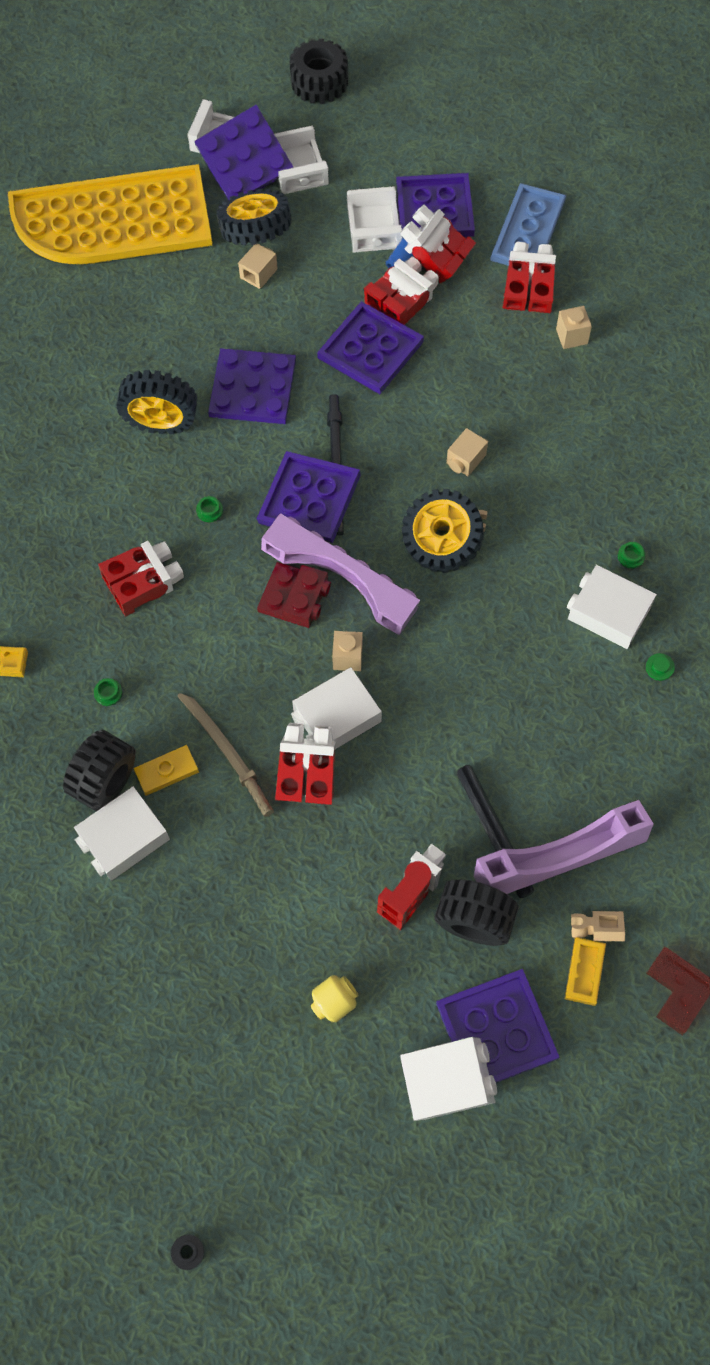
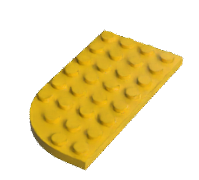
[8,164,213,264]

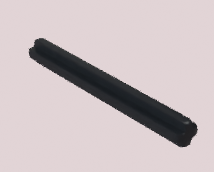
[457,765,534,898]

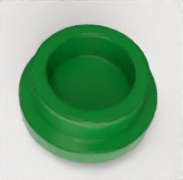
[196,496,223,523]
[618,542,645,569]
[646,653,675,681]
[94,678,123,706]

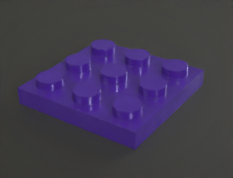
[194,105,294,200]
[396,173,475,238]
[317,301,424,394]
[208,348,296,424]
[257,451,361,543]
[436,969,560,1083]

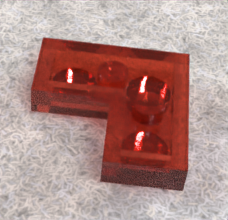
[646,946,710,1036]

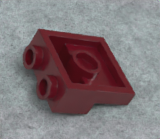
[257,562,331,628]

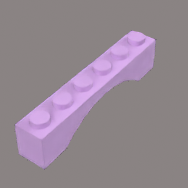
[261,513,420,635]
[474,800,653,894]

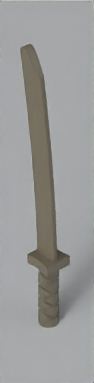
[178,693,274,817]

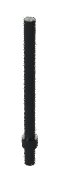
[327,394,344,536]

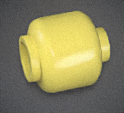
[311,975,358,1022]

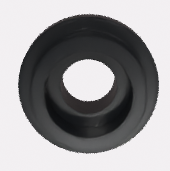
[171,1234,204,1270]

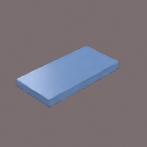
[491,183,566,266]

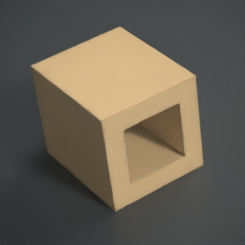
[238,244,277,289]
[556,306,592,349]
[447,428,488,476]
[332,631,363,671]

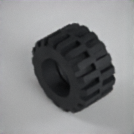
[290,39,348,104]
[63,729,136,811]
[434,880,519,946]

